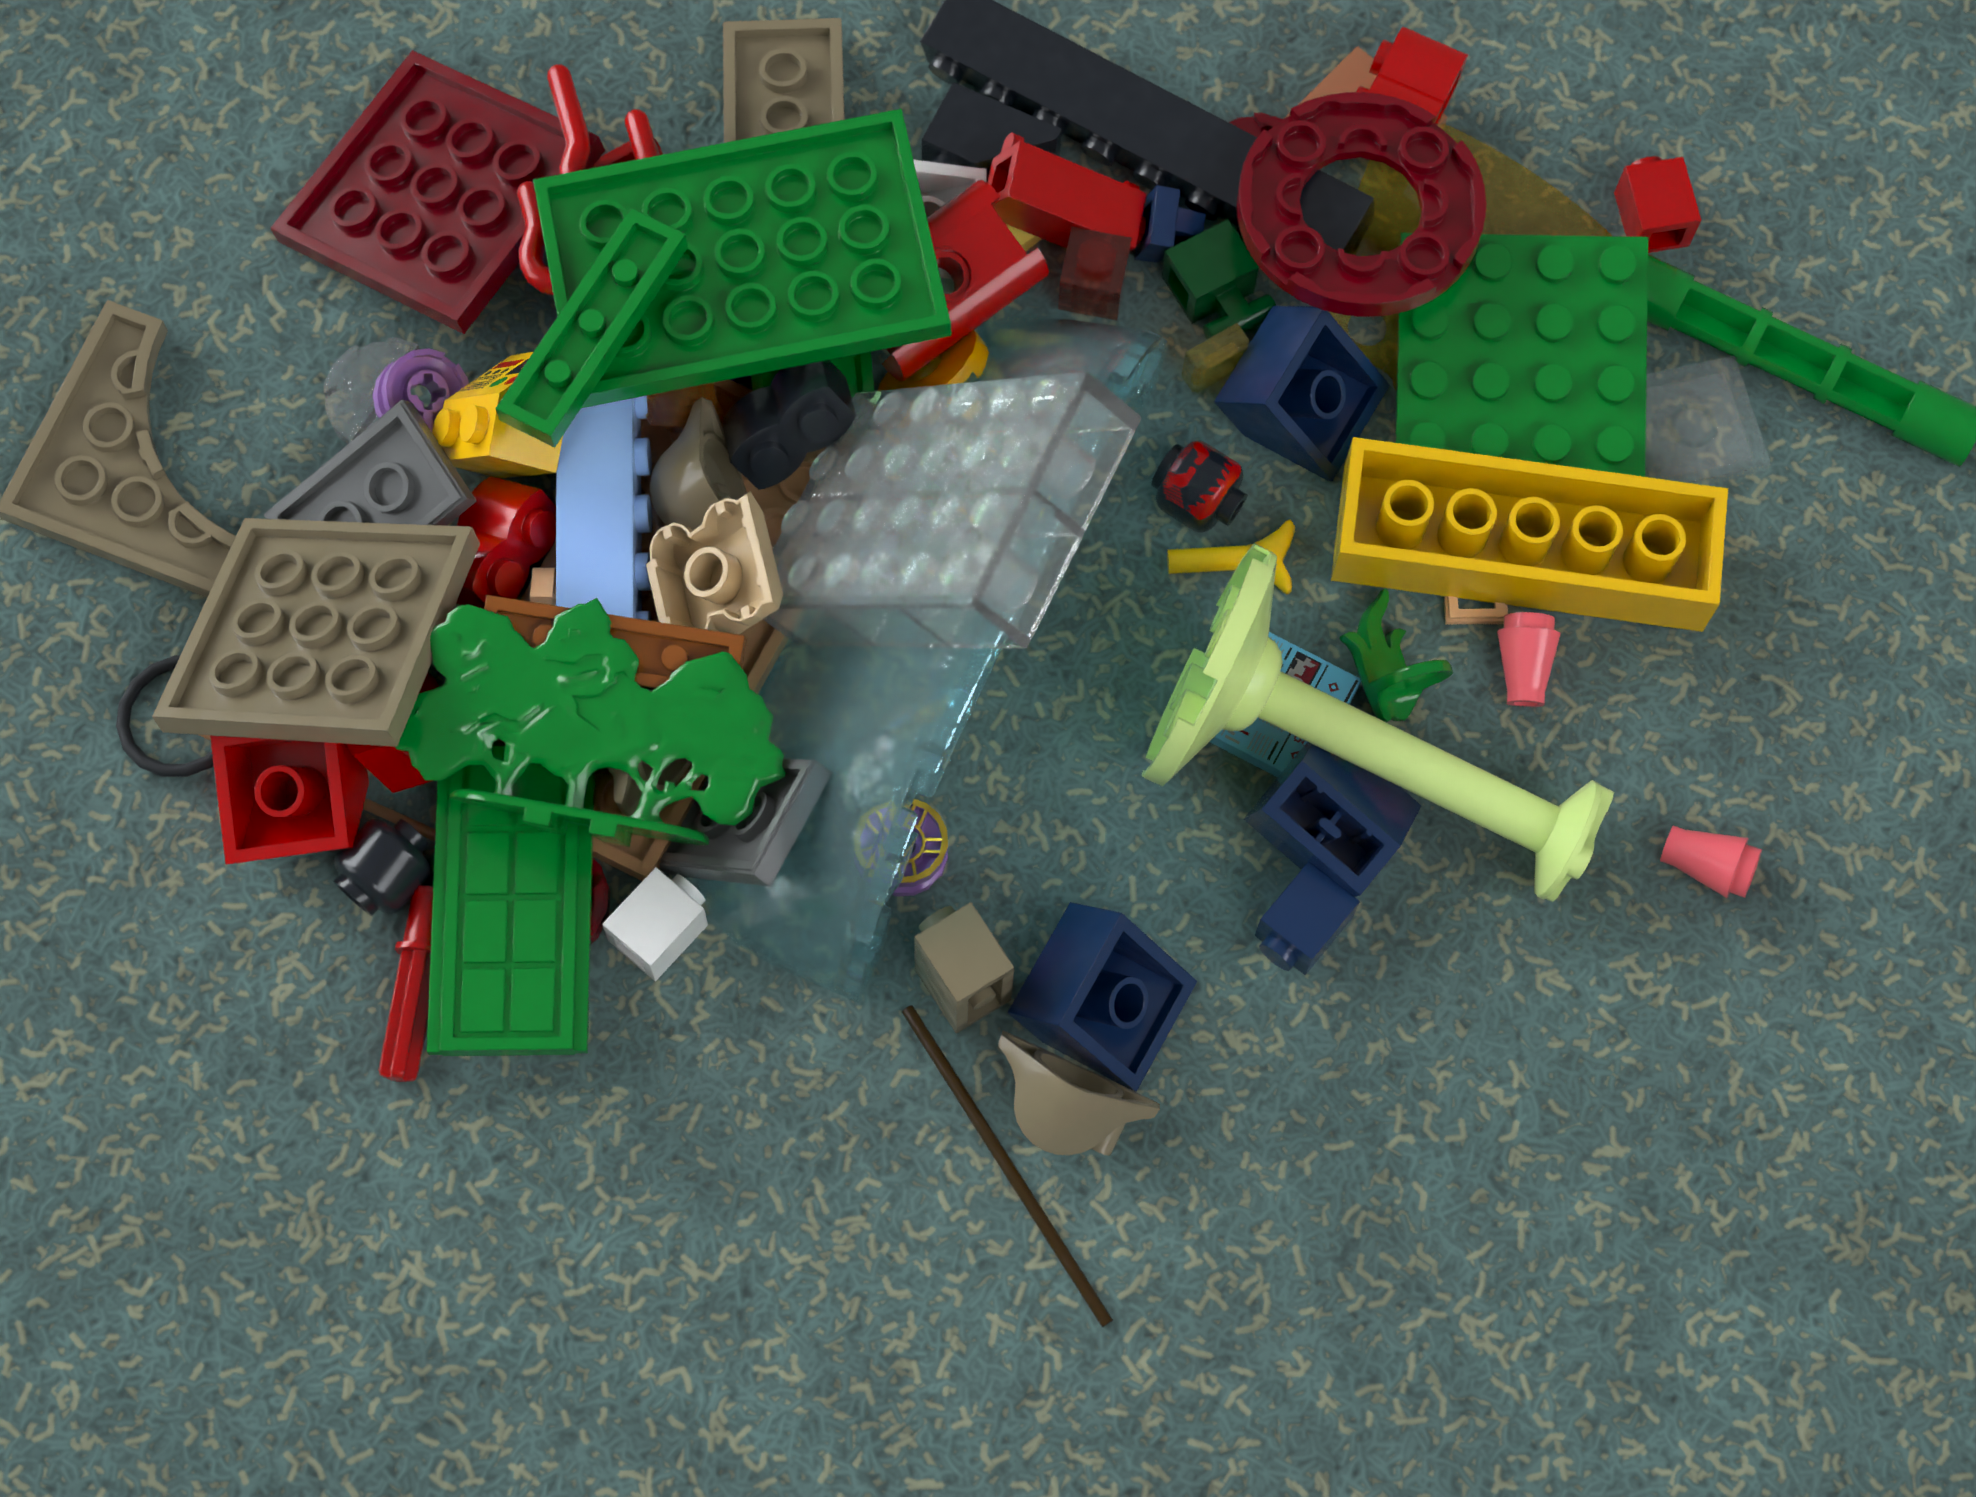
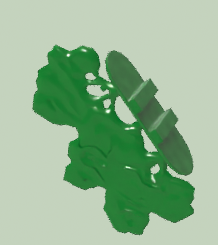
[395,598,786,847]

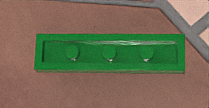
[495,208,688,448]

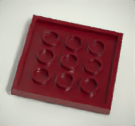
[270,50,605,334]

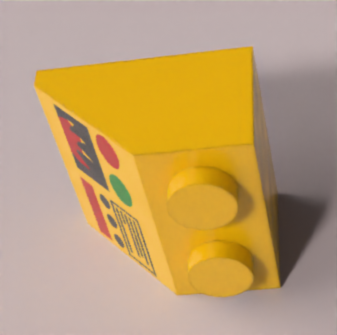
[432,352,563,478]

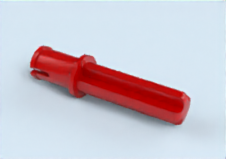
[378,886,433,1082]

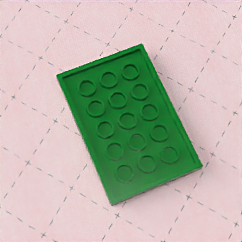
[533,109,952,408]

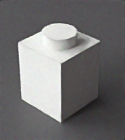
[602,867,708,981]

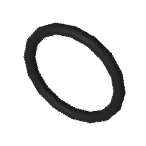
[116,655,214,777]

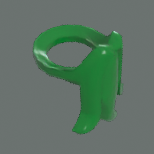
[1339,588,1453,722]

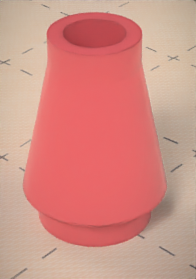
[1497,612,1561,707]
[1660,825,1762,898]

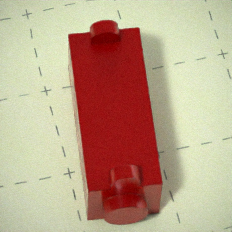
[987,132,1147,263]

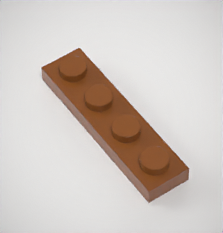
[484,595,747,690]

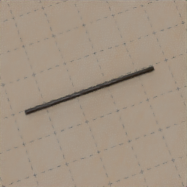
[902,1005,1113,1328]

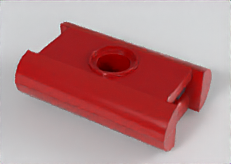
[882,180,1049,382]

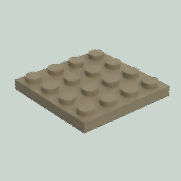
[152,518,480,747]

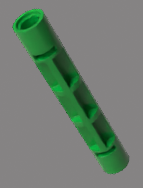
[1647,254,1976,467]

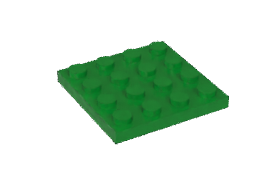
[1395,233,1648,477]

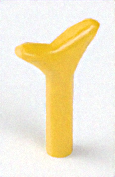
[1167,519,1295,594]

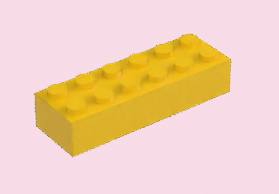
[1331,437,1728,632]

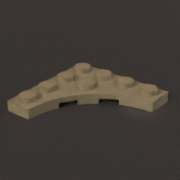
[0,300,236,598]

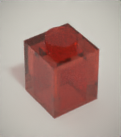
[1058,227,1132,321]

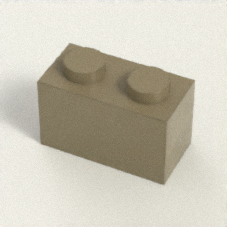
[914,902,1014,1034]

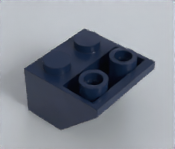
[1244,742,1421,897]

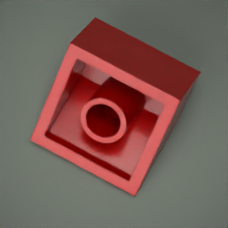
[210,735,369,865]

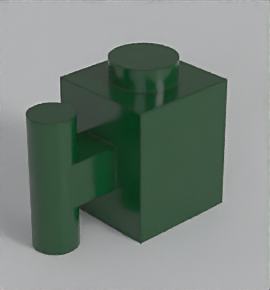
[1161,219,1276,348]

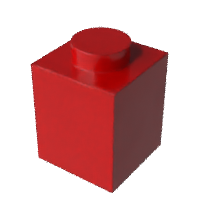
[1614,156,1701,253]

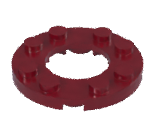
[1237,92,1487,317]

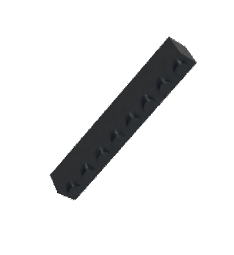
[920,0,1375,255]

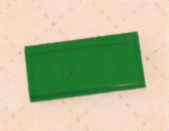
[427,746,595,1056]

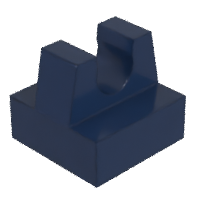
[1134,185,1206,263]

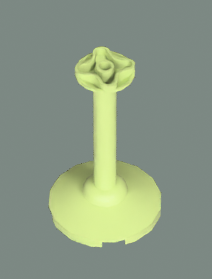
[1142,543,1614,902]

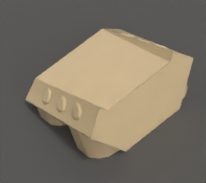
[646,491,783,635]

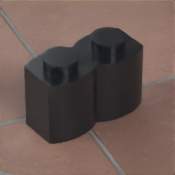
[722,360,856,490]

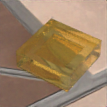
[1181,323,1249,393]

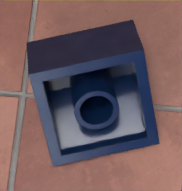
[1214,306,1390,481]
[1007,902,1197,1092]

